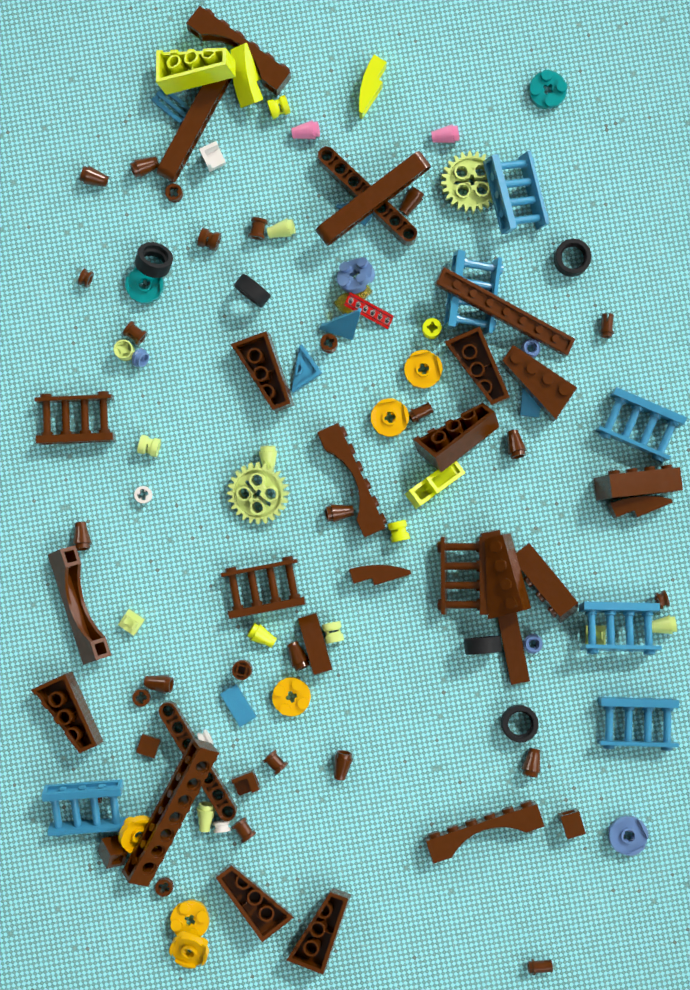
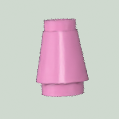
[291,120,320,139]
[431,124,460,143]

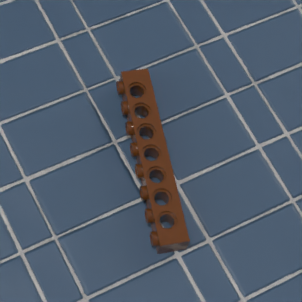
[122,738,219,887]

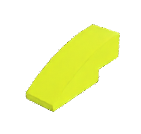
[231,43,263,108]
[359,55,387,119]
[405,461,465,509]

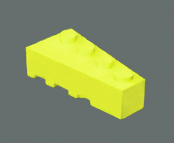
[156,48,236,95]

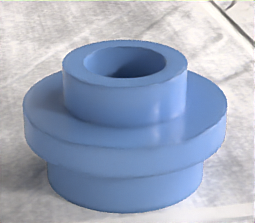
[521,339,540,358]
[132,348,149,367]
[523,634,543,654]

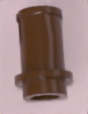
[599,313,614,338]
[408,402,434,422]
[527,959,553,975]

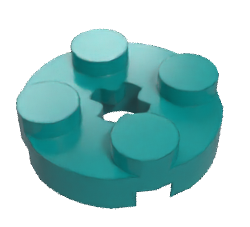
[529,69,568,110]
[125,267,164,304]

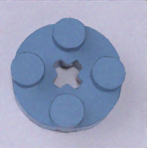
[337,257,375,294]
[608,815,649,856]

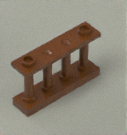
[34,391,116,445]
[437,537,489,615]
[221,556,306,619]

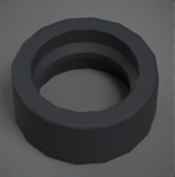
[554,238,592,277]
[135,242,173,278]
[234,274,271,308]
[464,636,502,655]
[501,705,539,743]

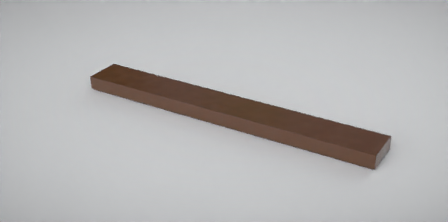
[434,267,575,357]
[481,530,530,685]

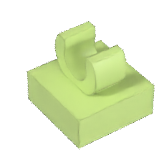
[118,609,145,636]
[585,625,606,645]

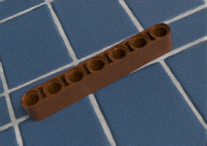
[157,78,232,183]
[318,146,417,246]
[315,151,431,246]
[159,701,237,821]

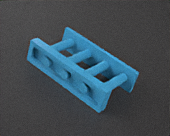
[483,150,549,235]
[443,250,504,336]
[595,387,687,463]
[579,602,662,655]
[597,697,679,751]
[42,779,128,837]

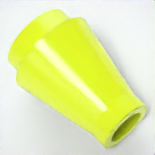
[247,623,277,648]

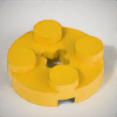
[404,350,443,389]
[371,398,409,437]
[272,677,311,716]
[118,815,150,853]
[170,899,210,937]
[169,931,209,969]

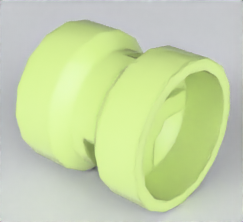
[113,339,135,361]
[137,435,161,458]
[322,621,344,644]

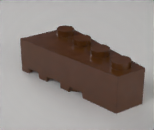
[413,403,500,472]
[287,888,351,974]

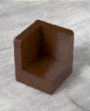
[231,769,261,796]
[558,808,586,839]
[98,835,128,869]

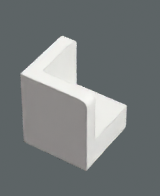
[199,141,226,172]

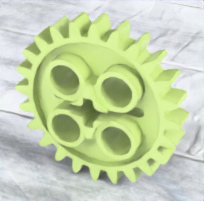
[441,151,493,214]
[227,462,290,524]

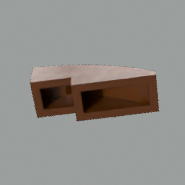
[607,496,673,518]
[349,565,411,586]
[298,613,333,675]

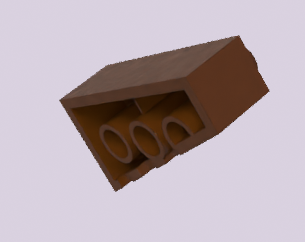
[445,326,510,406]
[231,331,295,412]
[501,345,577,422]
[593,465,683,501]
[485,533,531,619]
[516,543,579,623]
[31,672,104,753]
[215,863,294,942]

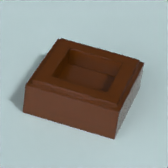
[136,733,161,758]

